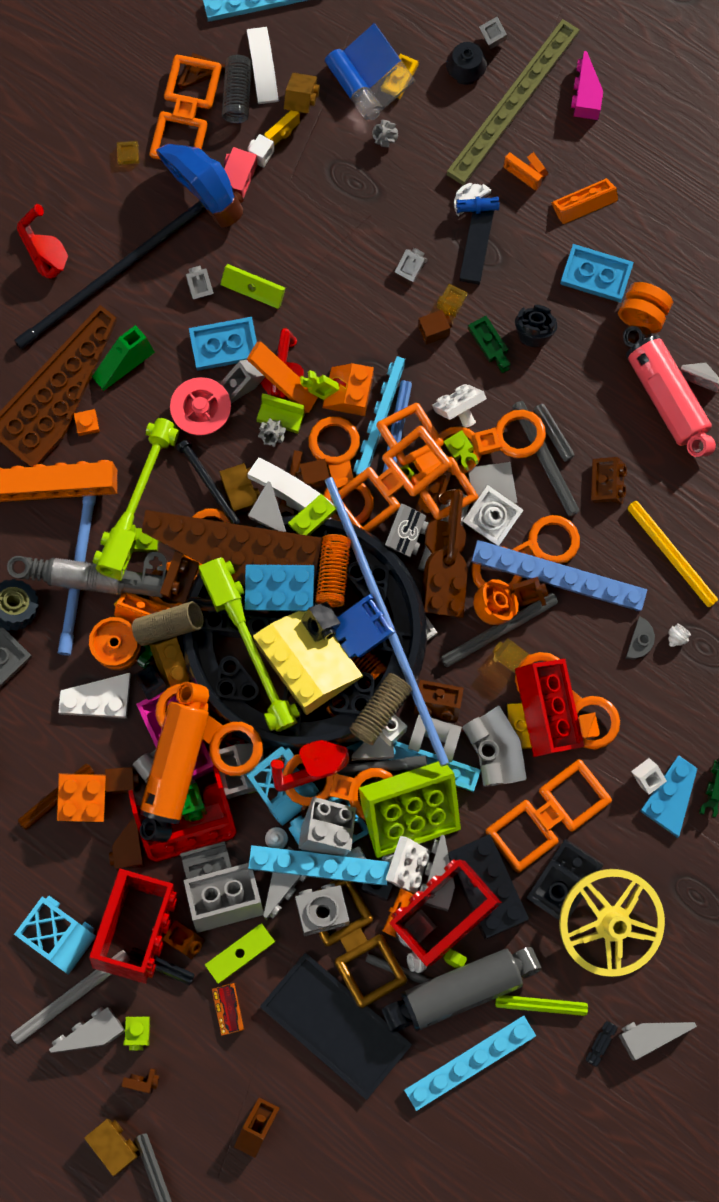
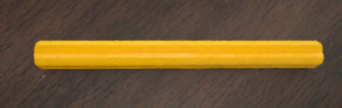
[627,501,718,607]

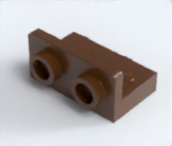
[591,457,627,504]
[160,551,200,604]
[413,680,464,722]

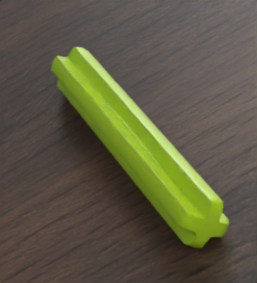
[495,995,588,1016]

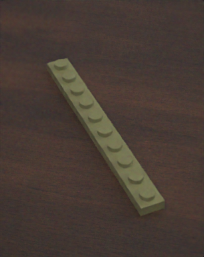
[447,19,580,186]

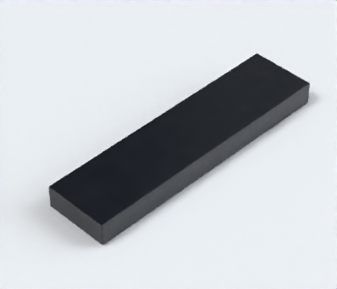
[459,210,494,285]

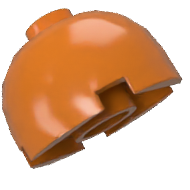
[473,579,519,625]

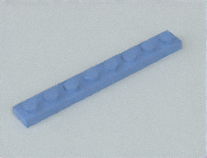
[471,540,647,612]

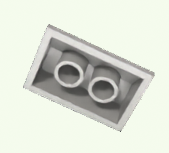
[184,863,264,933]

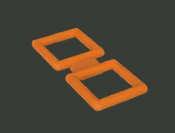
[149,54,222,160]
[376,403,478,520]
[331,426,452,532]
[486,760,612,873]

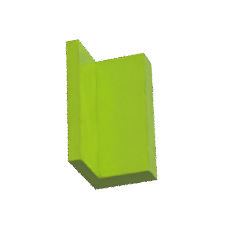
[257,393,305,434]

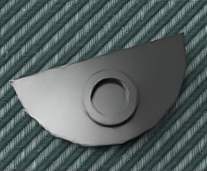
[625,616,655,660]

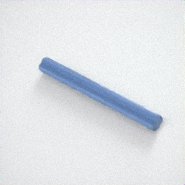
[383,380,412,473]

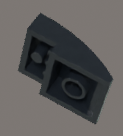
[526,838,604,920]

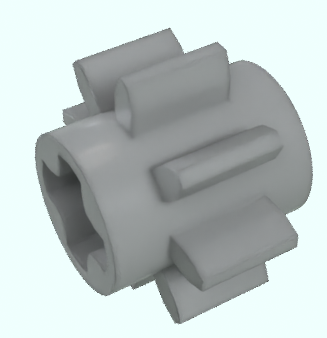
[372,120,398,147]
[258,418,286,447]

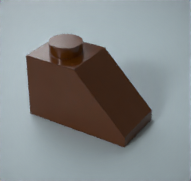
[109,819,145,871]
[234,1098,280,1158]

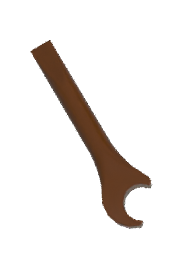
[278,450,302,516]

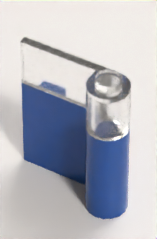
[324,23,416,120]

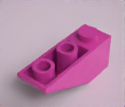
[571,51,603,120]

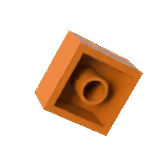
[56,773,106,822]

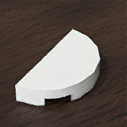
[454,183,491,216]

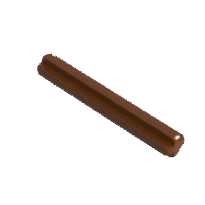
[18,764,94,830]

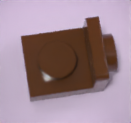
[162,920,205,959]
[121,1069,160,1094]

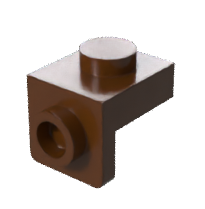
[513,577,549,607]

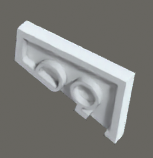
[58,673,131,718]

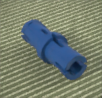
[456,196,500,214]

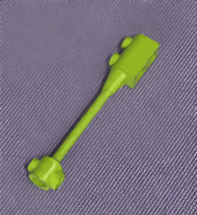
[93,418,179,581]
[198,558,300,732]

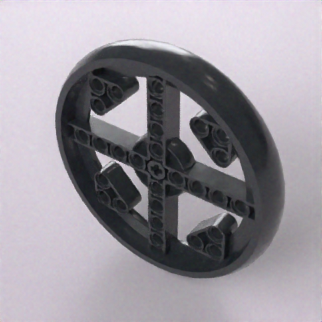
[181,515,427,755]

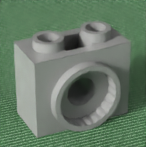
[295,884,350,936]

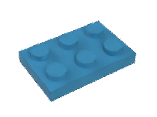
[560,244,634,303]
[189,317,257,371]
[245,565,314,611]

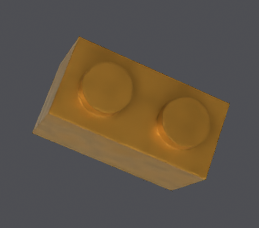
[284,73,320,113]
[149,637,189,687]
[84,1119,138,1176]

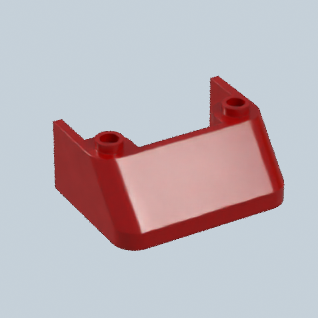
[128,765,236,861]

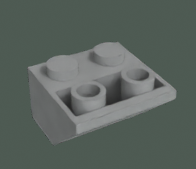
[219,743,271,799]
[298,797,356,856]

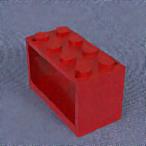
[389,859,502,967]
[89,869,177,984]

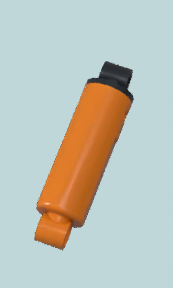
[139,682,209,843]

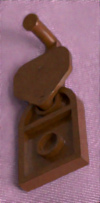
[422,489,468,618]

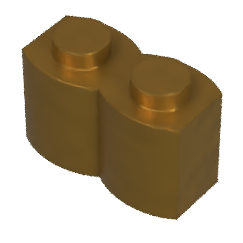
[219,463,260,515]

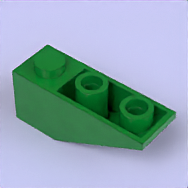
[92,325,155,391]

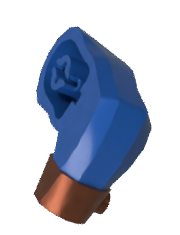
[156,144,244,227]

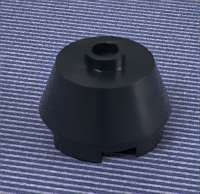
[446,42,487,85]
[515,305,557,347]

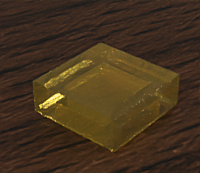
[117,141,140,165]

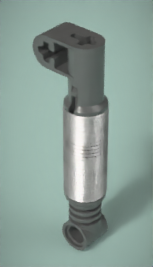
[7,552,168,598]

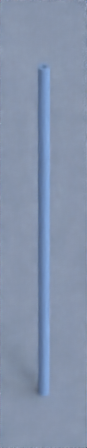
[325,477,449,767]

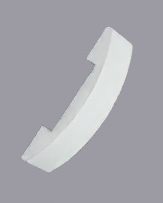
[247,27,279,104]

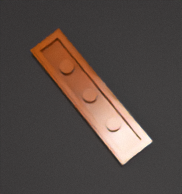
[246,341,318,413]

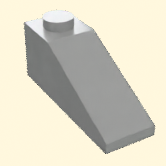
[619,1022,697,1061]

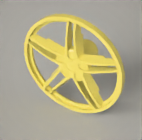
[559,869,665,976]

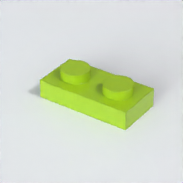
[288,494,336,536]

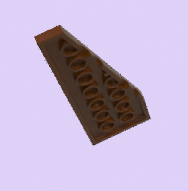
[0,305,117,467]
[142,510,322,587]

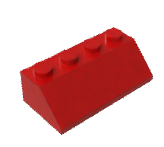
[515,659,584,757]

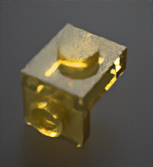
[437,284,468,317]
[492,638,529,673]

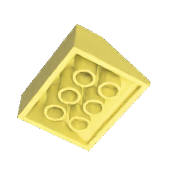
[253,611,363,715]

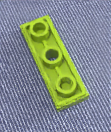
[220,264,286,309]
[205,923,275,984]

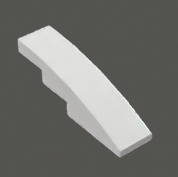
[248,457,335,512]

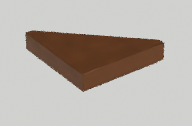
[178,53,225,89]

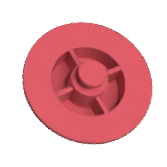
[170,377,231,435]

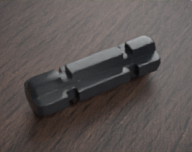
[586,1021,618,1067]

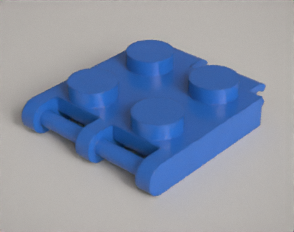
[335,594,396,659]

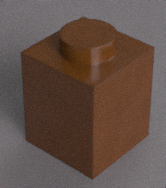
[418,309,452,345]
[296,459,330,489]
[105,767,140,795]

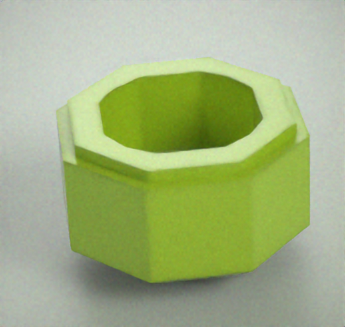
[444,949,467,968]

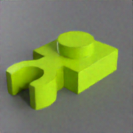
[300,370,339,400]
[443,430,479,471]

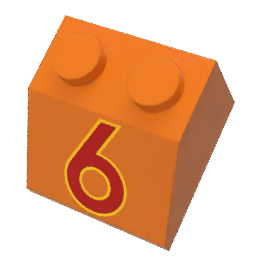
[323,363,374,416]

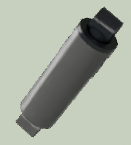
[382,947,542,1033]

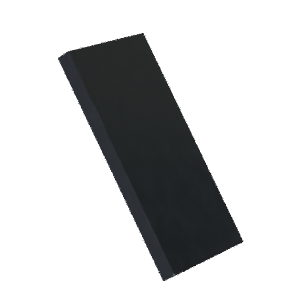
[260,953,412,1100]

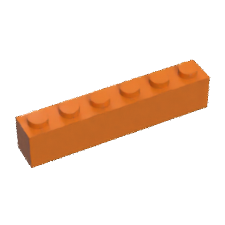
[0,460,117,502]

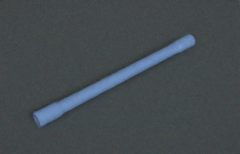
[58,496,97,656]

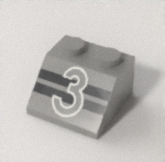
[385,503,428,559]

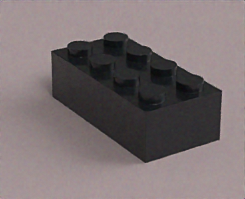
[448,834,529,940]

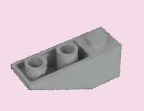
[420,835,455,912]
[264,847,307,920]
[49,1006,125,1053]

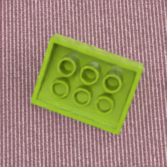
[359,761,461,858]

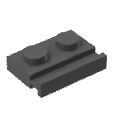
[180,841,232,879]

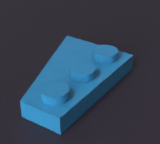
[640,755,698,838]

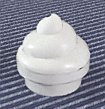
[668,624,691,647]
[265,827,288,849]
[407,951,428,973]

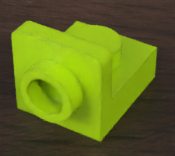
[131,525,158,552]
[124,1017,150,1051]

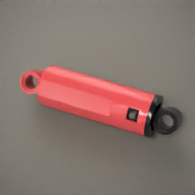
[623,326,716,457]

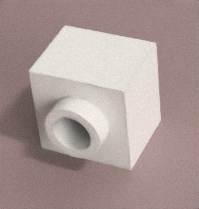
[248,134,274,168]
[378,714,407,747]
[631,758,667,794]

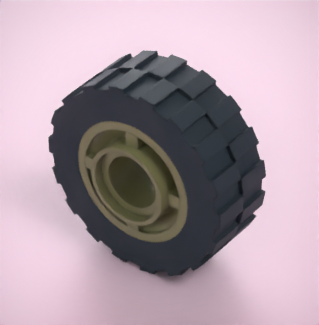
[0,579,38,631]

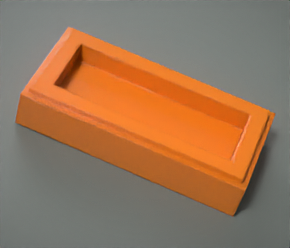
[503,152,543,191]

